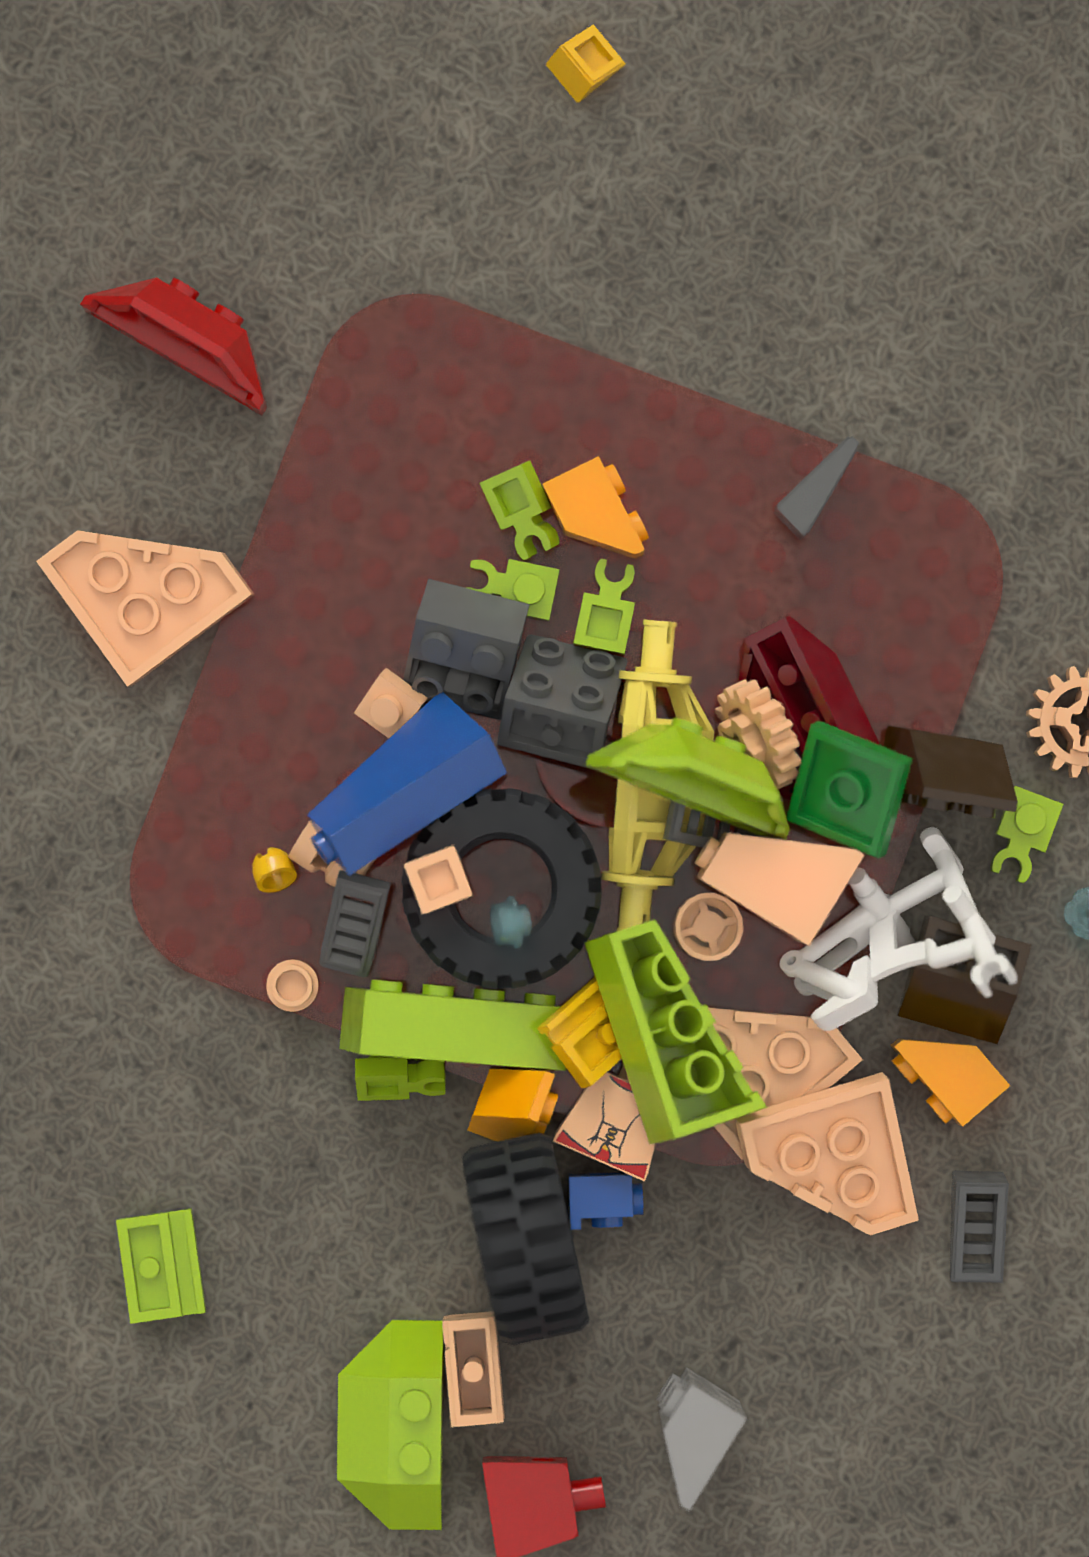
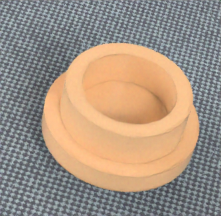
[266,959,319,1012]

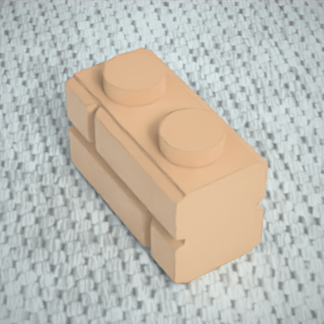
[442,1311,505,1427]

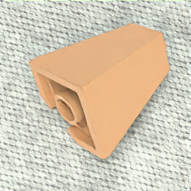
[695,833,864,946]

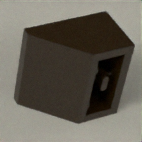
[883,725,1018,819]
[897,916,1032,1045]

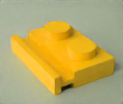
[537,977,622,1089]

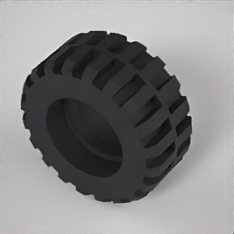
[401,788,602,989]
[462,1133,590,1345]

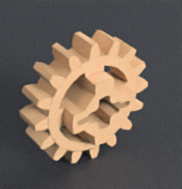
[1026,666,1089,778]
[715,679,801,790]

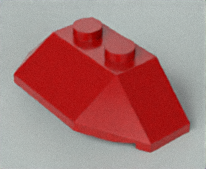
[80,277,267,416]

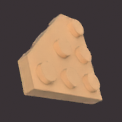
[36,530,255,687]
[708,1007,863,1160]
[735,1072,919,1236]

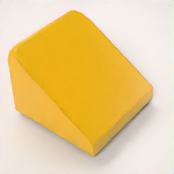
[546,24,626,103]

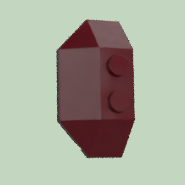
[738,615,881,801]

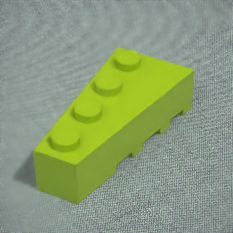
[584,920,767,1144]
[339,980,566,1071]

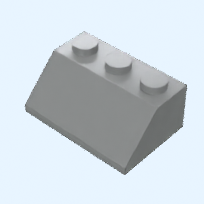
[656,1367,747,1511]

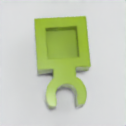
[480,460,559,560]
[573,558,635,655]
[466,559,560,622]
[991,786,1064,883]
[355,1055,446,1101]

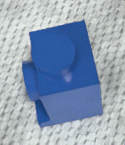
[569,1172,643,1229]

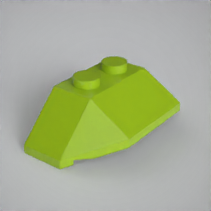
[586,718,790,840]
[337,1320,444,1530]

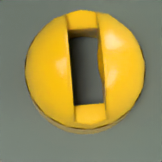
[252,847,297,893]

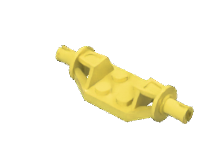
[601,620,714,932]

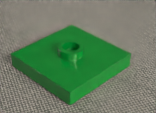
[786,721,912,859]

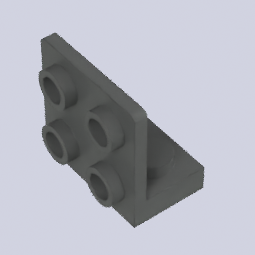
[497,635,628,769]

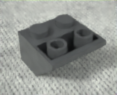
[403,579,530,720]

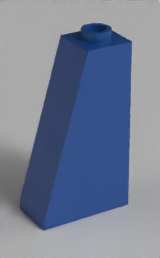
[307,692,507,876]

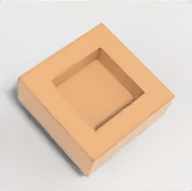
[354,668,428,738]
[404,845,473,914]

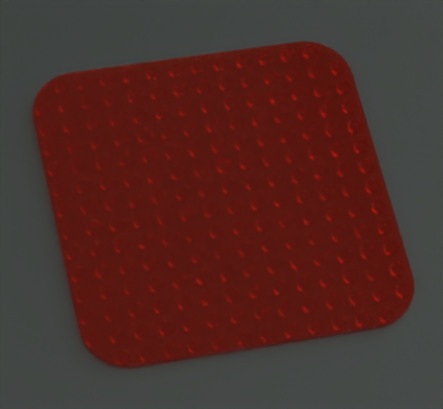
[130,294,1003,1166]

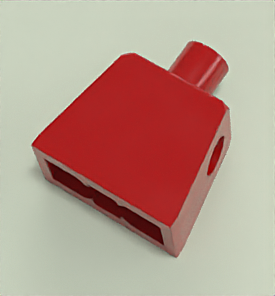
[482,1456,606,1557]

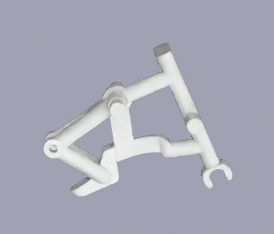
[780,827,1017,1031]

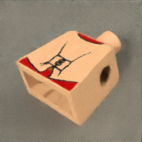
[553,1064,655,1181]

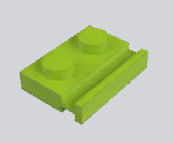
[116,1208,206,1324]

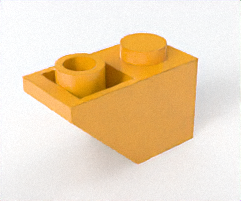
[542,456,649,559]
[891,1039,1010,1127]
[467,1069,559,1142]

